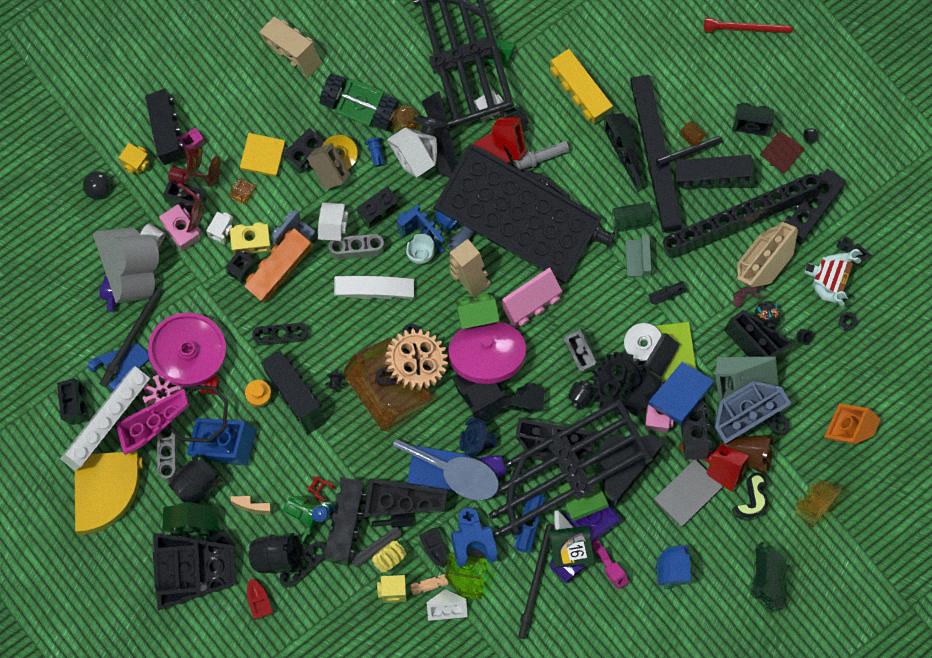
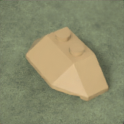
[737,222,798,287]

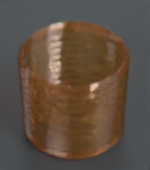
[679,120,706,146]

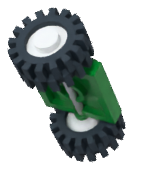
[319,73,400,131]

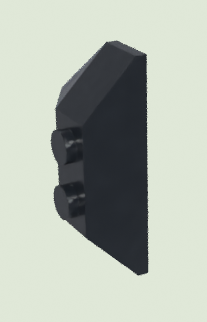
[515,417,596,464]

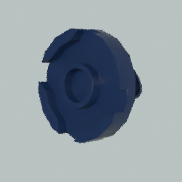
[459,417,497,457]

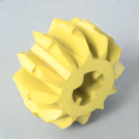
[372,541,406,572]

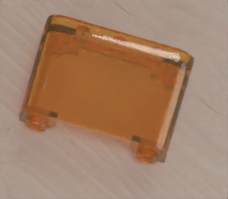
[344,337,432,431]

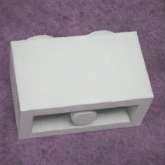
[318,203,348,241]

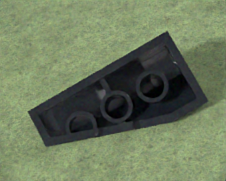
[603,113,642,192]

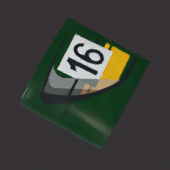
[549,526,594,568]

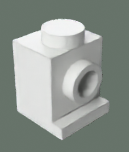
[206,212,233,245]

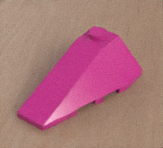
[116,389,189,455]

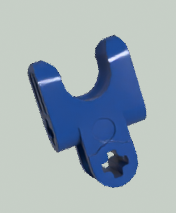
[451,508,497,567]

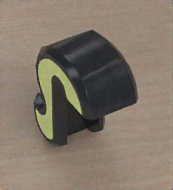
[732,473,768,521]

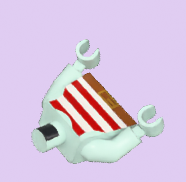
[804,249,862,306]

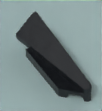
[422,91,457,178]

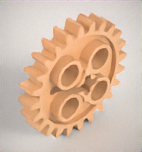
[385,329,448,391]

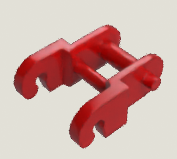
[306,476,336,503]

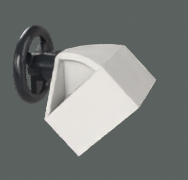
[387,115,450,178]

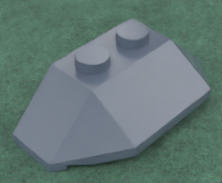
[715,381,791,444]

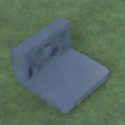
[272,209,316,246]

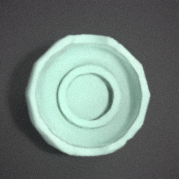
[406,234,435,264]

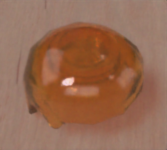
[391,105,418,133]

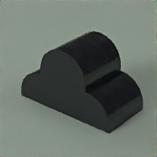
[597,435,664,509]

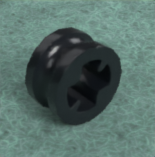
[838,312,857,331]

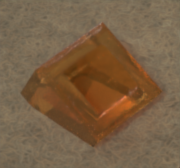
[229,178,256,205]

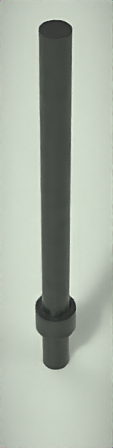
[99,288,163,387]
[518,524,554,639]

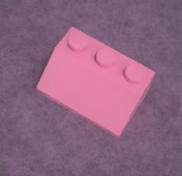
[502,268,562,328]

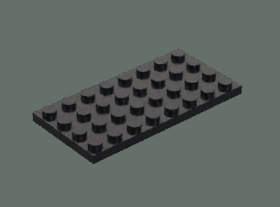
[433,143,602,283]

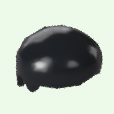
[83,171,113,200]

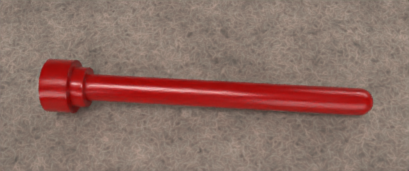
[704,17,793,33]

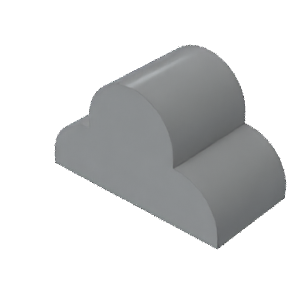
[93,227,159,303]

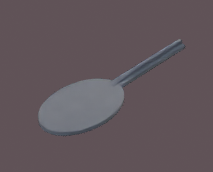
[393,439,499,500]

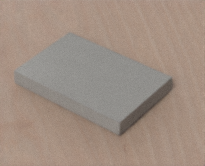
[654,459,723,528]

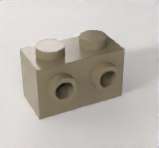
[307,143,351,190]

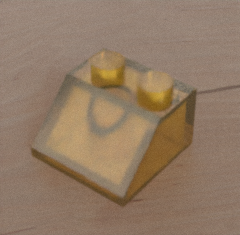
[795,480,842,528]

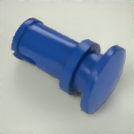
[364,137,385,167]

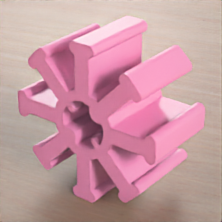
[143,375,181,407]

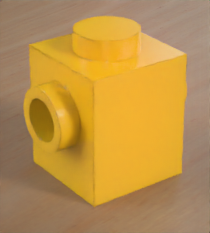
[118,143,150,175]

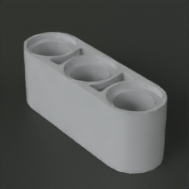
[329,234,384,260]
[157,425,177,483]

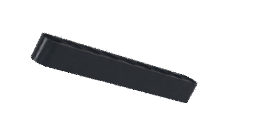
[630,74,682,233]
[663,174,821,258]

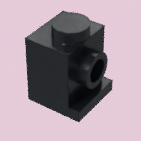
[225,250,255,284]

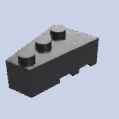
[724,310,795,362]

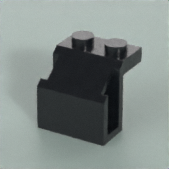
[452,374,507,421]

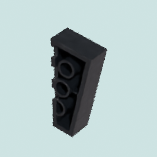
[676,154,757,189]
[364,478,448,519]

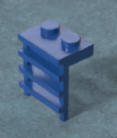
[397,204,444,254]

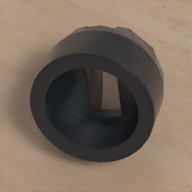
[803,128,819,144]
[796,329,813,345]

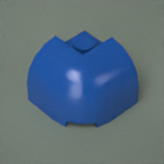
[655,545,691,589]

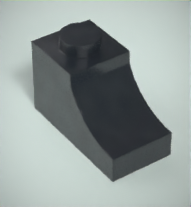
[500,383,544,414]

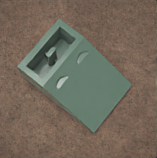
[715,357,779,401]

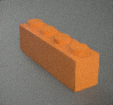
[244,228,314,303]

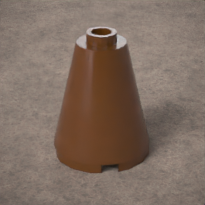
[719,435,774,474]

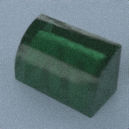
[611,201,653,233]

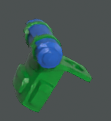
[282,495,336,543]

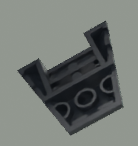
[152,532,236,611]

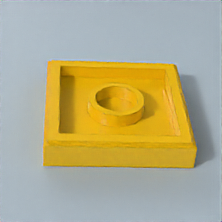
[240,133,285,177]

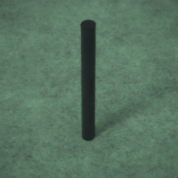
[656,136,722,166]

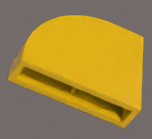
[75,452,143,535]

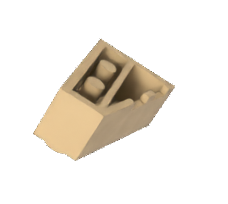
[259,17,322,79]
[449,239,491,298]

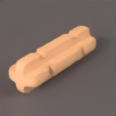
[410,574,449,595]

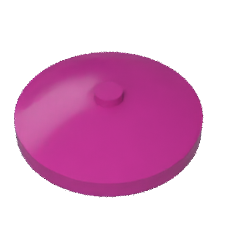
[148,313,226,387]
[449,321,526,384]

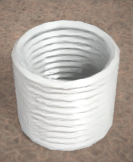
[140,223,165,247]

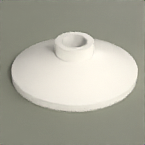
[624,323,662,361]

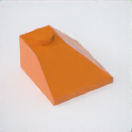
[824,404,881,444]

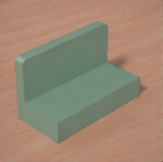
[625,235,651,277]

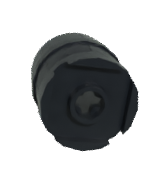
[168,453,223,504]
[249,533,303,574]

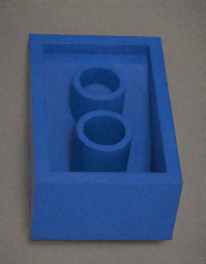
[187,418,256,466]

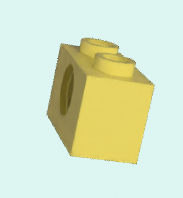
[230,223,271,256]
[377,575,406,603]

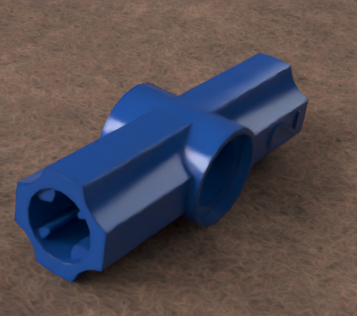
[514,494,546,553]

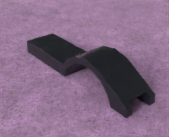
[622,333,680,416]

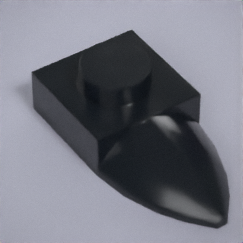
[419,527,447,568]

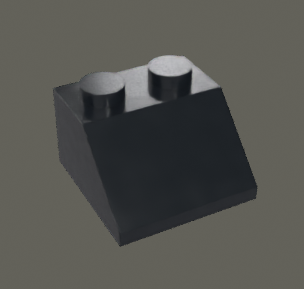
[732,103,774,137]

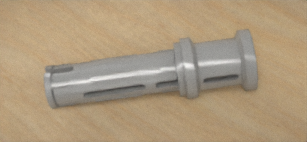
[512,141,569,171]

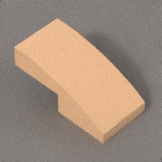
[231,496,271,515]

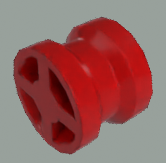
[201,376,219,395]

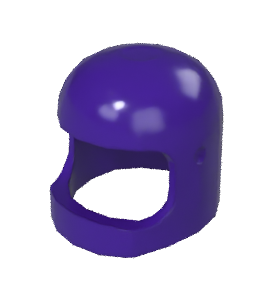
[550,557,588,584]

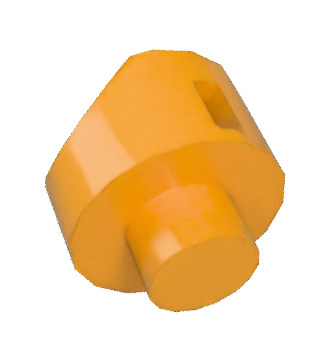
[245,380,272,408]

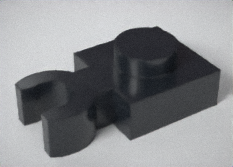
[836,236,872,267]

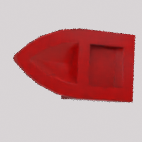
[247,579,273,620]

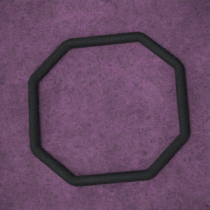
[167,385,228,443]

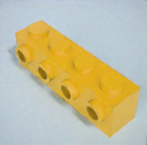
[550,49,613,124]

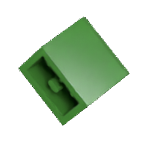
[454,292,499,329]

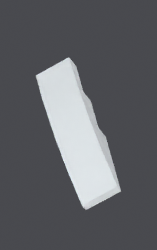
[334,276,414,300]

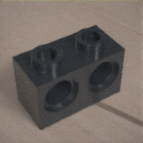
[283,128,325,174]
[357,186,399,229]
[57,378,89,425]

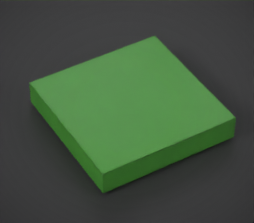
[558,472,609,521]

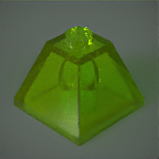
[445,552,487,599]

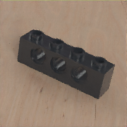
[784,168,846,244]
[680,395,712,460]

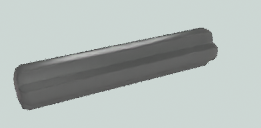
[351,527,402,567]

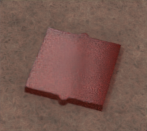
[760,131,804,173]

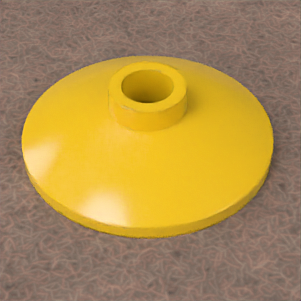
[322,135,358,169]

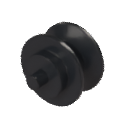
[325,369,346,393]

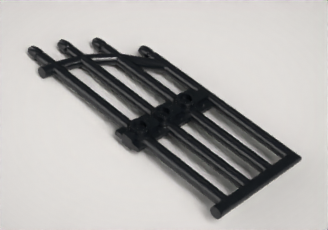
[413,0,514,128]
[489,398,652,539]

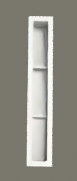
[60,366,150,471]

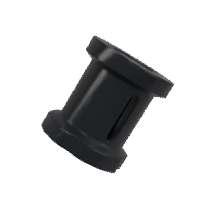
[591,226,615,248]

